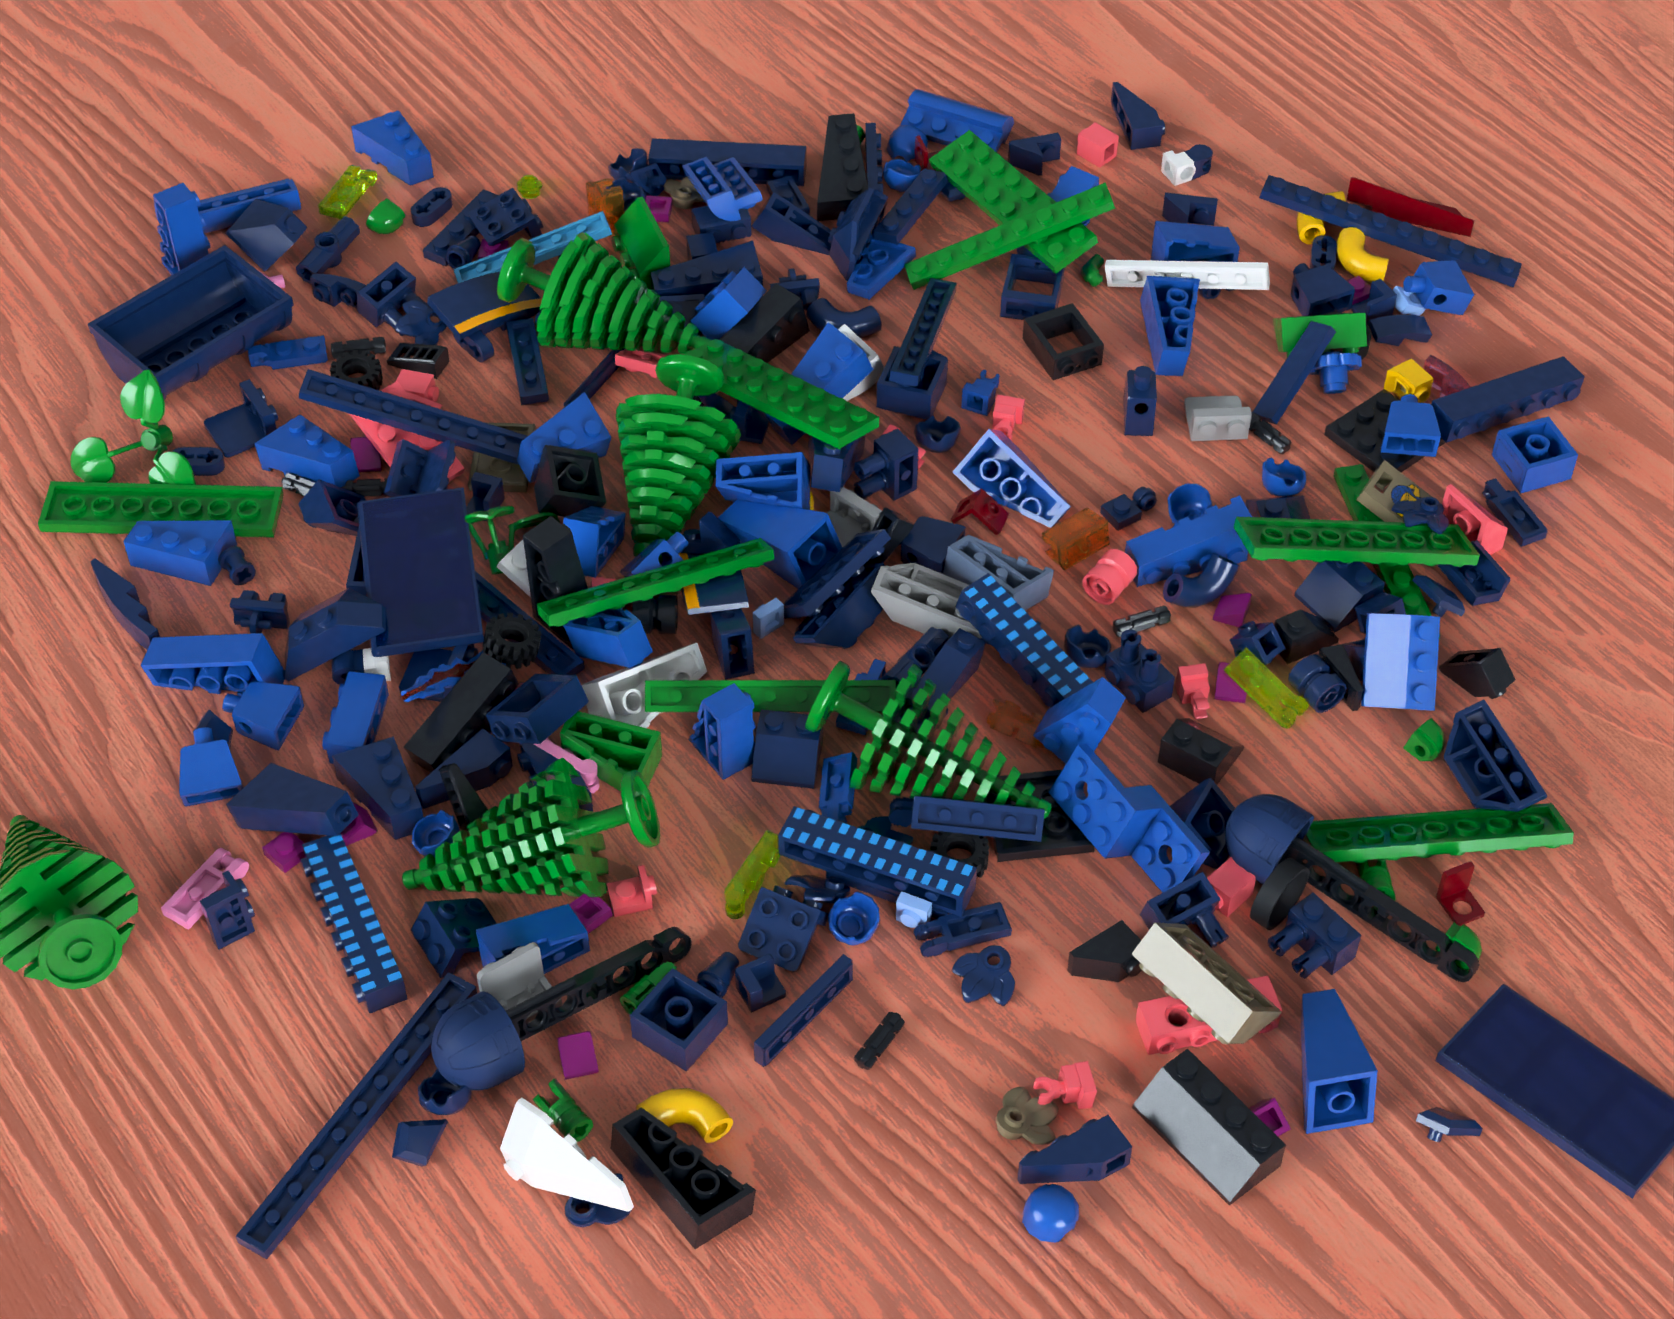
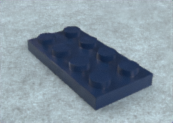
[783,529,891,619]

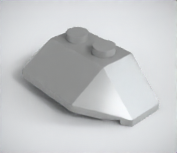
[871,563,982,640]

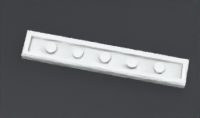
[1105,260,1270,290]

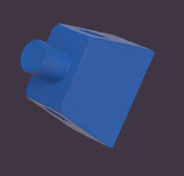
[1403,260,1475,315]
[1381,394,1441,457]
[620,532,689,578]
[222,681,304,751]
[179,727,244,807]

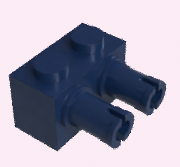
[357,262,430,336]
[854,428,918,501]
[1105,630,1175,713]
[1140,872,1229,948]
[1268,892,1361,979]

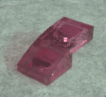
[1423,355,1470,398]

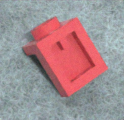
[606,865,657,917]

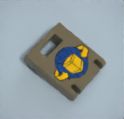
[1356,460,1432,523]

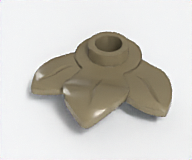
[664,177,705,209]
[996,1087,1058,1145]

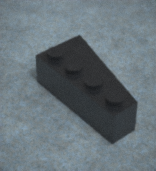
[817,113,868,221]
[721,283,810,363]
[523,516,588,650]
[404,652,519,773]
[610,1107,756,1249]

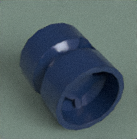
[1288,654,1347,713]

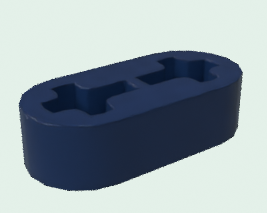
[411,187,453,227]
[1310,235,1337,270]
[453,331,494,363]
[173,447,225,476]

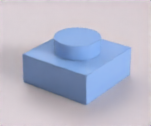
[1393,286,1426,316]
[753,598,784,639]
[896,891,932,928]

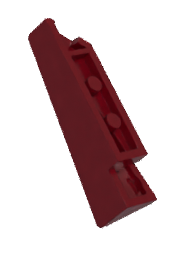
[1347,177,1474,237]

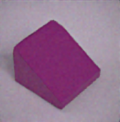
[350,437,381,472]
[1212,593,1252,627]
[1214,662,1249,703]
[341,802,378,846]
[557,1031,599,1080]
[1249,1098,1291,1137]

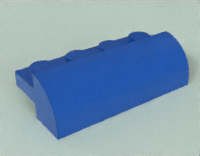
[900,89,1014,152]
[682,156,763,221]
[198,178,301,234]

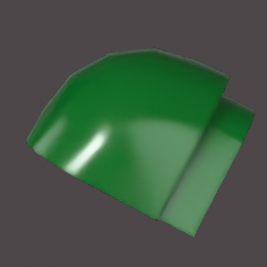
[366,198,405,234]
[1403,718,1445,761]
[1435,922,1482,970]

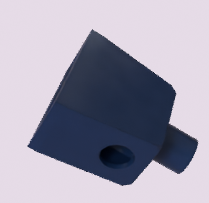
[1291,263,1355,316]
[1123,366,1157,436]
[900,516,966,575]
[710,608,755,680]

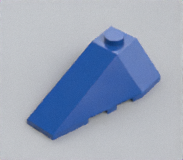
[952,429,1072,528]

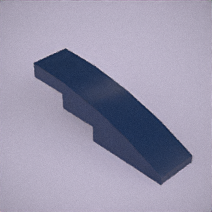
[90,558,160,650]

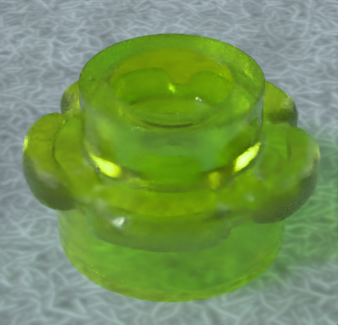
[517,175,543,199]

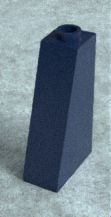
[226,763,359,836]

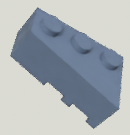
[943,535,1054,611]

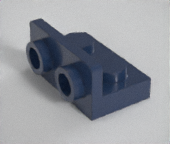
[200,870,255,950]

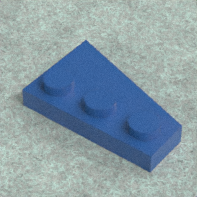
[846,234,916,300]

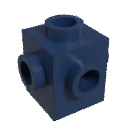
[1229,621,1286,667]

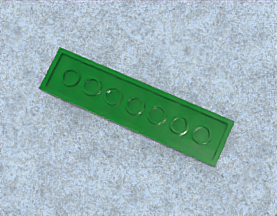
[929,130,1098,273]
[684,339,879,449]
[38,481,284,537]
[1234,517,1480,567]
[1303,803,1574,863]

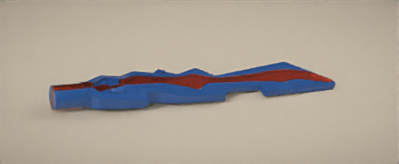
[401,650,506,702]

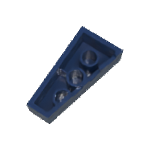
[651,241,763,299]
[808,434,866,492]

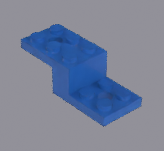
[1049,744,1210,893]

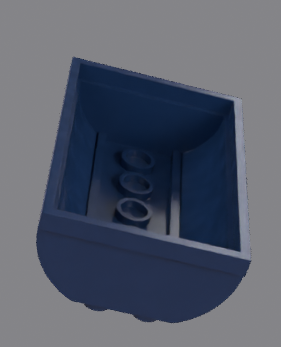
[88,245,294,400]

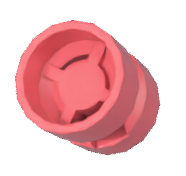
[1082,549,1137,605]

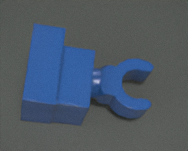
[961,370,1000,416]

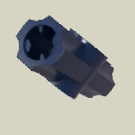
[296,216,360,284]
[881,627,949,687]

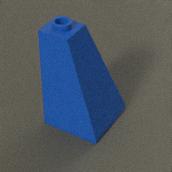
[718,500,843,589]
[1301,989,1378,1134]

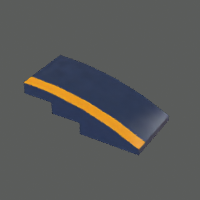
[427,272,542,341]
[679,553,749,615]

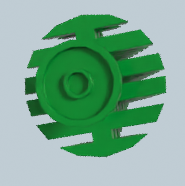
[497,232,711,354]
[616,354,741,564]
[805,661,1052,819]
[402,758,661,897]
[0,815,138,989]

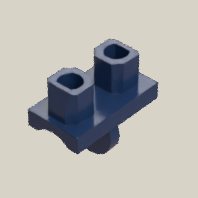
[770,268,820,310]
[230,590,290,634]

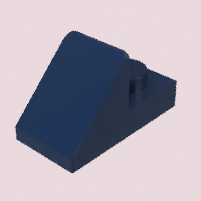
[1008,133,1061,175]
[1162,192,1218,226]
[681,512,740,554]

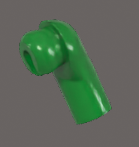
[1081,254,1104,287]

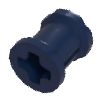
[218,546,256,585]

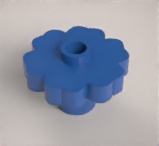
[1309,351,1362,394]

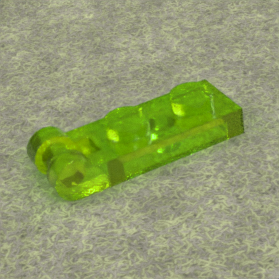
[318,165,377,219]
[1224,647,1309,729]
[724,830,780,919]

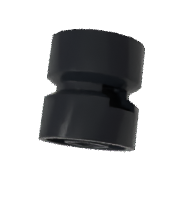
[632,595,678,634]

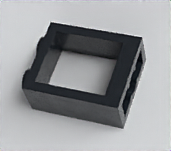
[1022,303,1104,380]

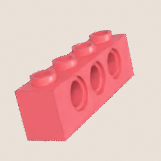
[1136,975,1282,1055]

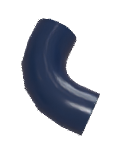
[806,298,882,338]
[1163,553,1240,608]

